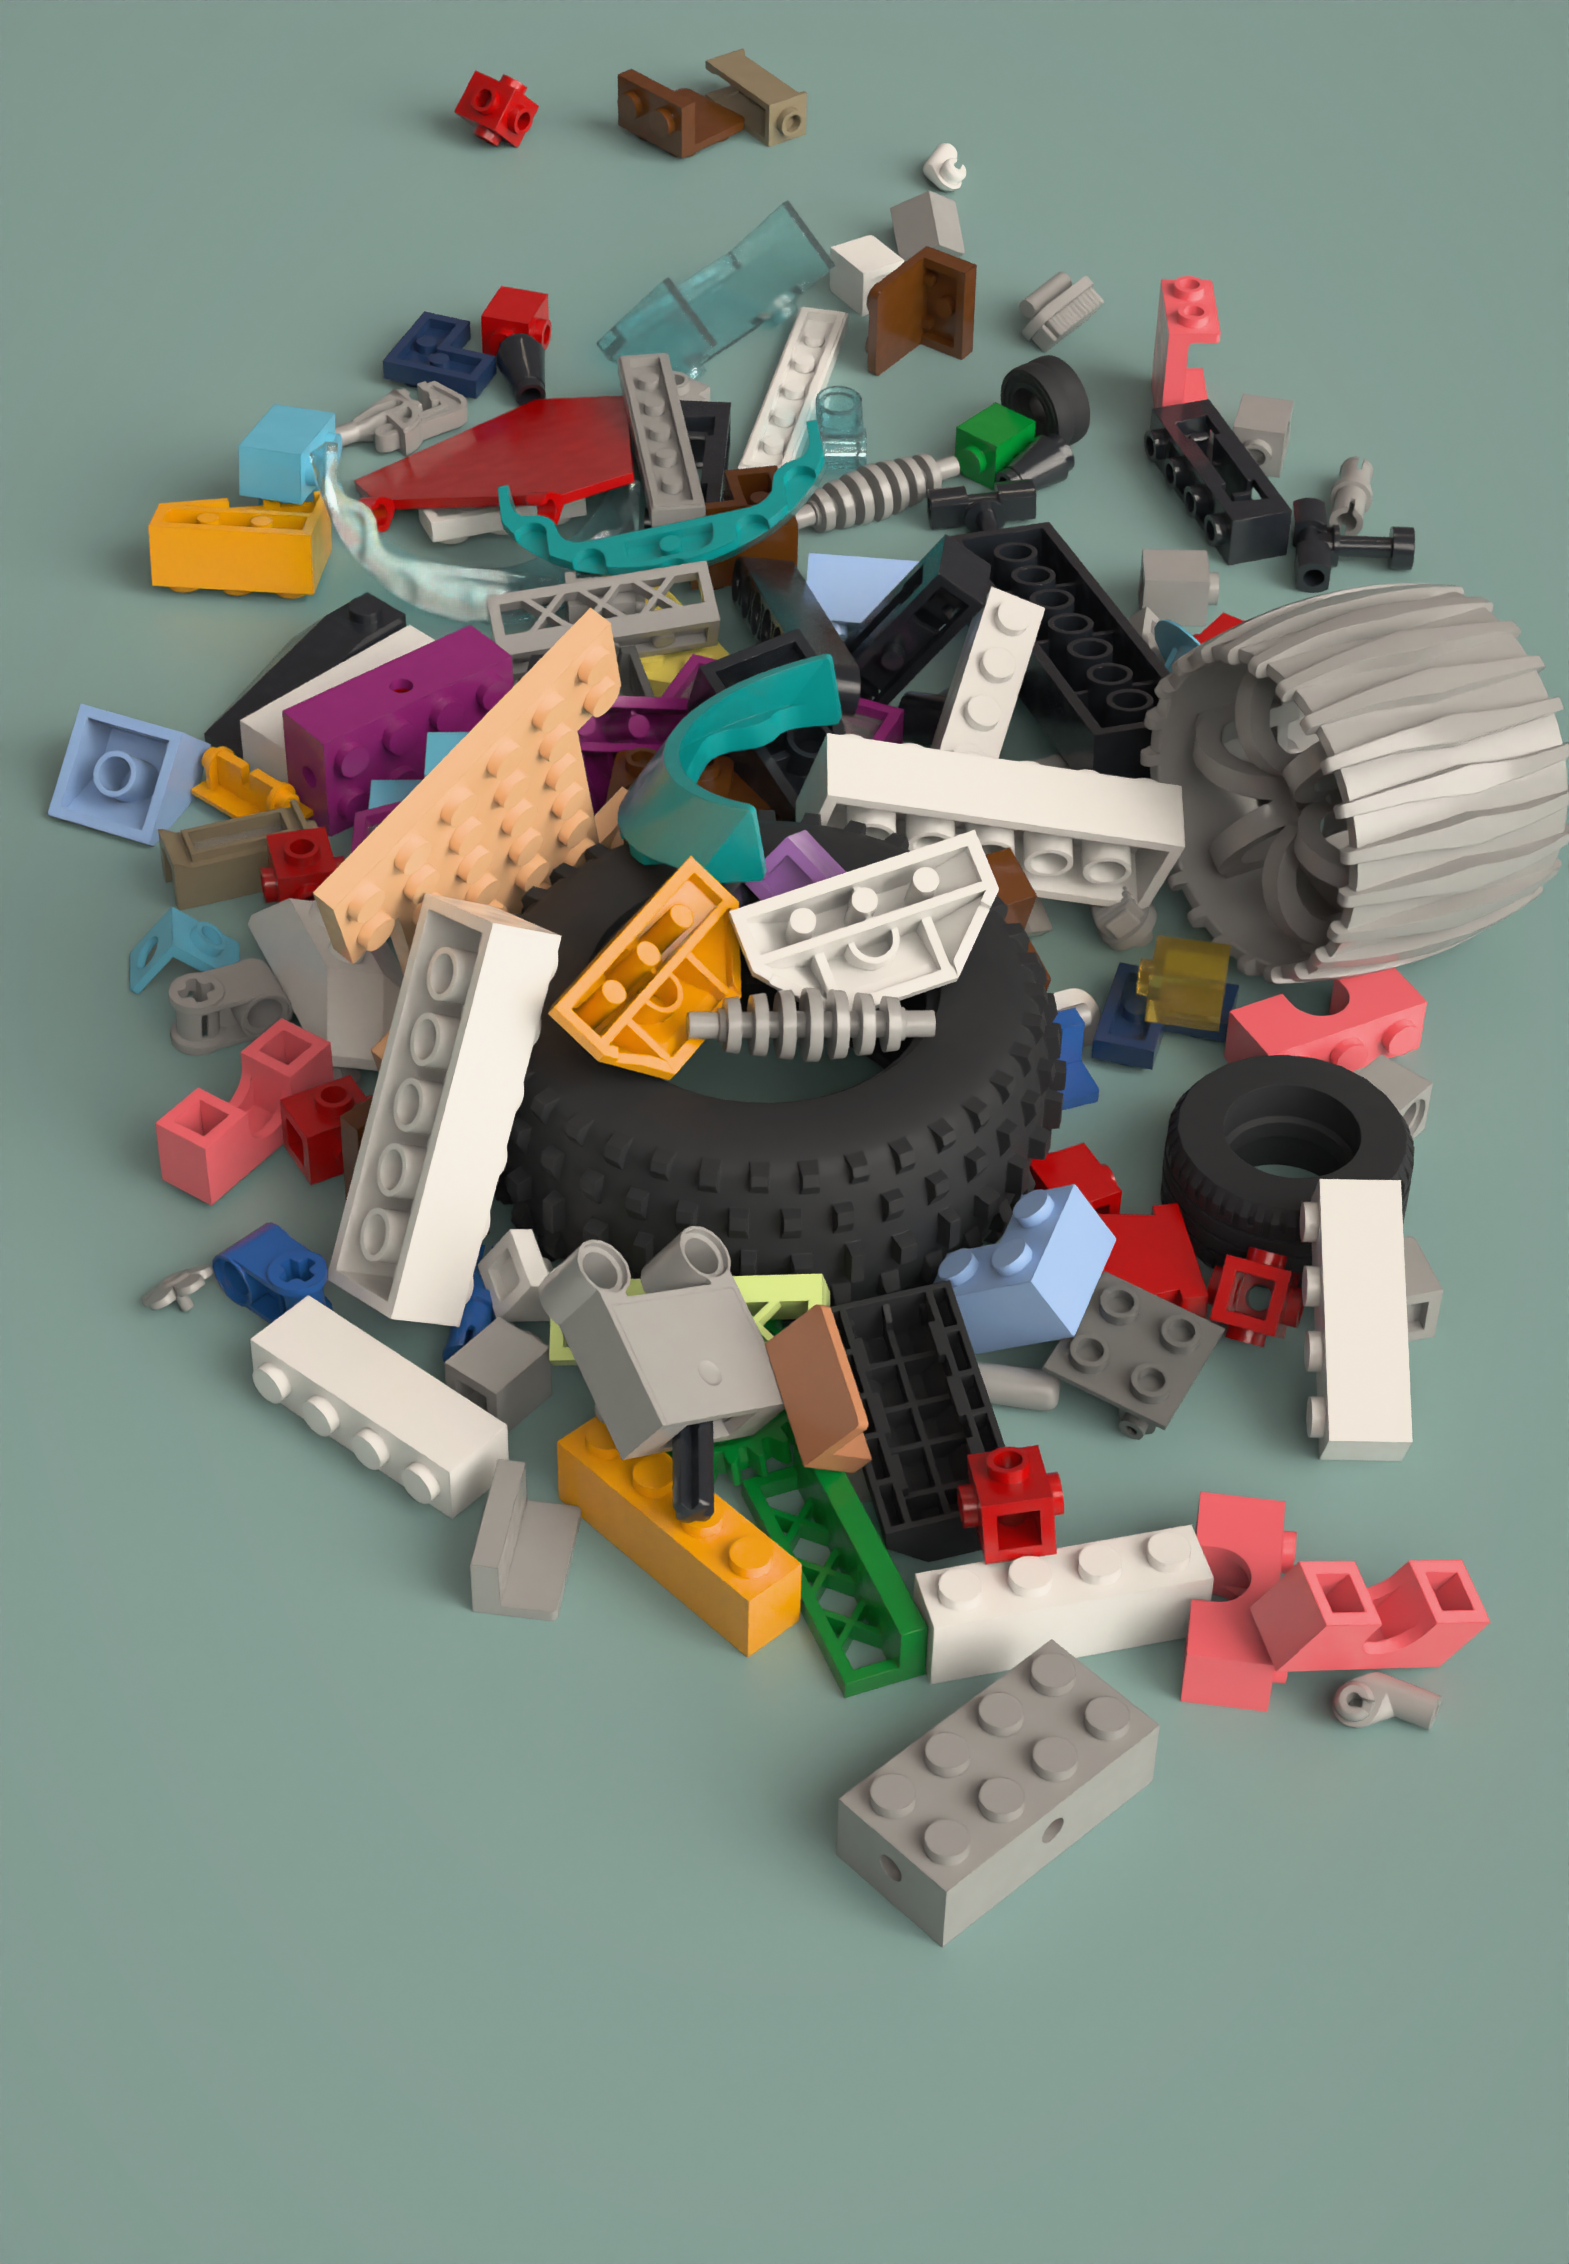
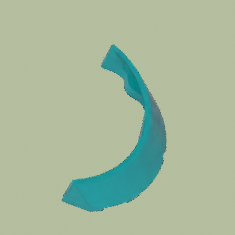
[498,419,827,577]
[617,654,842,883]

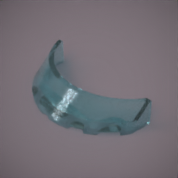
[310,442,640,626]

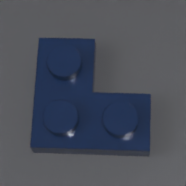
[383,311,497,399]
[1092,962,1239,1070]

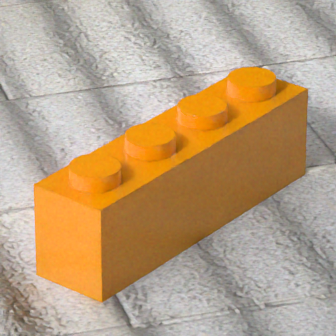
[557,1416,802,1658]

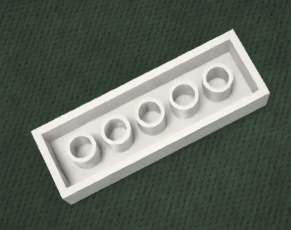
[796,733,1185,909]
[327,893,562,1327]

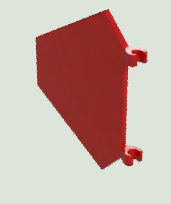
[354,395,634,533]

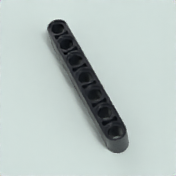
[732,556,861,717]

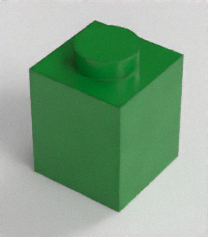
[954,402,1036,491]

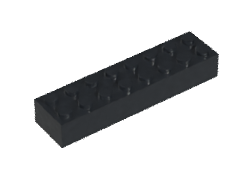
[950,522,1170,779]

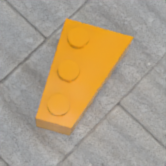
[148,490,332,599]

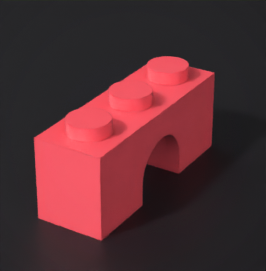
[1224,968,1427,1072]
[155,1018,334,1206]
[1180,1492,1297,1712]
[1250,1560,1491,1672]

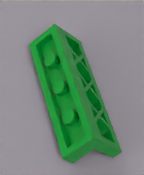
[741,1437,928,1698]

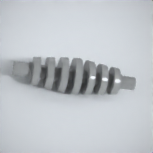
[795,453,960,533]
[686,988,936,1062]

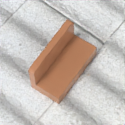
[765,1304,872,1473]

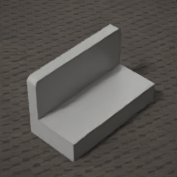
[470,1459,581,1621]

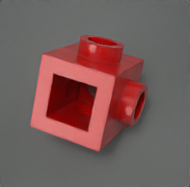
[454,70,539,148]
[260,826,345,904]
[280,1075,373,1185]
[1207,1247,1304,1347]
[957,1445,1064,1564]

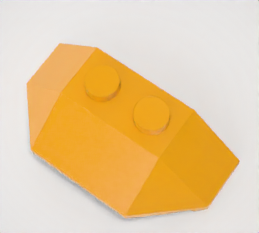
[548,856,741,1080]

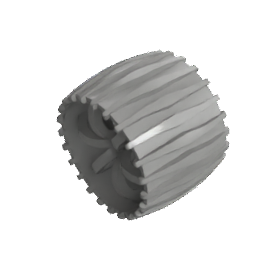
[1140,583,1569,984]

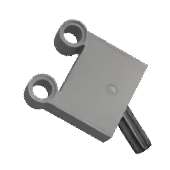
[538,1226,785,1523]

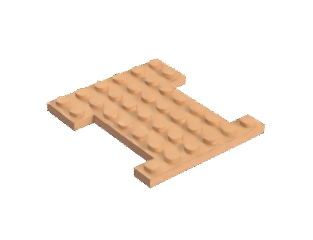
[313,608,628,1072]

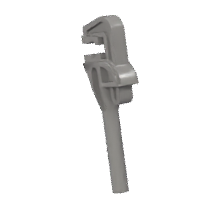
[335,381,468,456]

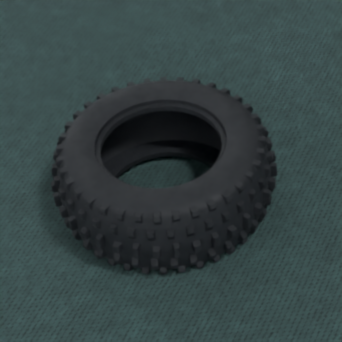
[494,810,1066,1322]

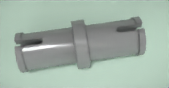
[1329,456,1374,536]

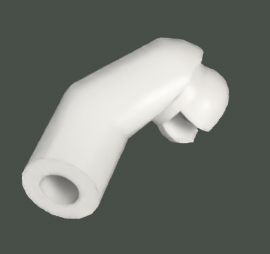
[923,143,966,192]

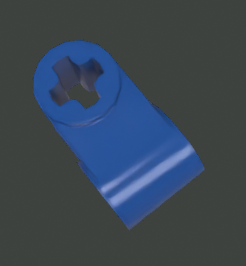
[212,1222,333,1324]

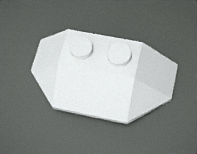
[728,830,999,1011]
[248,898,404,1071]

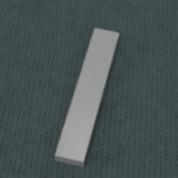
[617,353,706,528]

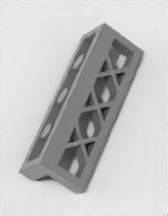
[486,560,720,679]

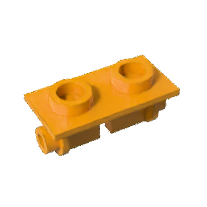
[191,746,313,819]

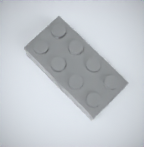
[836,1639,1160,1947]

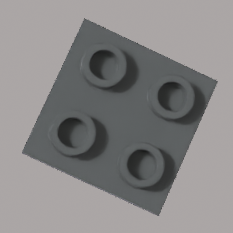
[1042,1271,1225,1440]

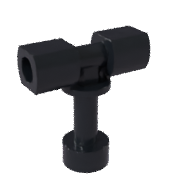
[927,479,1036,533]
[1290,498,1415,593]

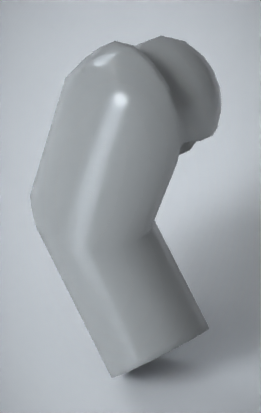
[1332,1671,1442,1730]

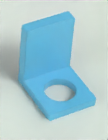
[130,907,240,994]

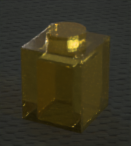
[1136,935,1231,1032]

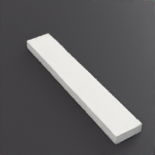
[738,307,849,469]

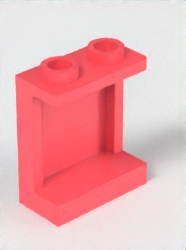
[1151,276,1221,440]

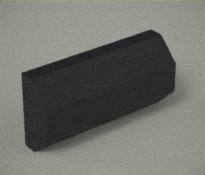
[830,1280,1005,1562]

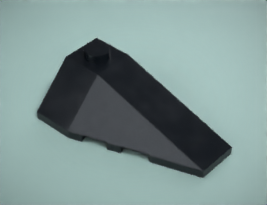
[204,592,406,760]
[686,628,846,822]

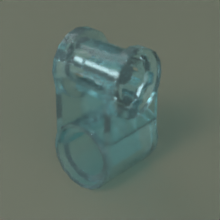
[815,386,867,470]

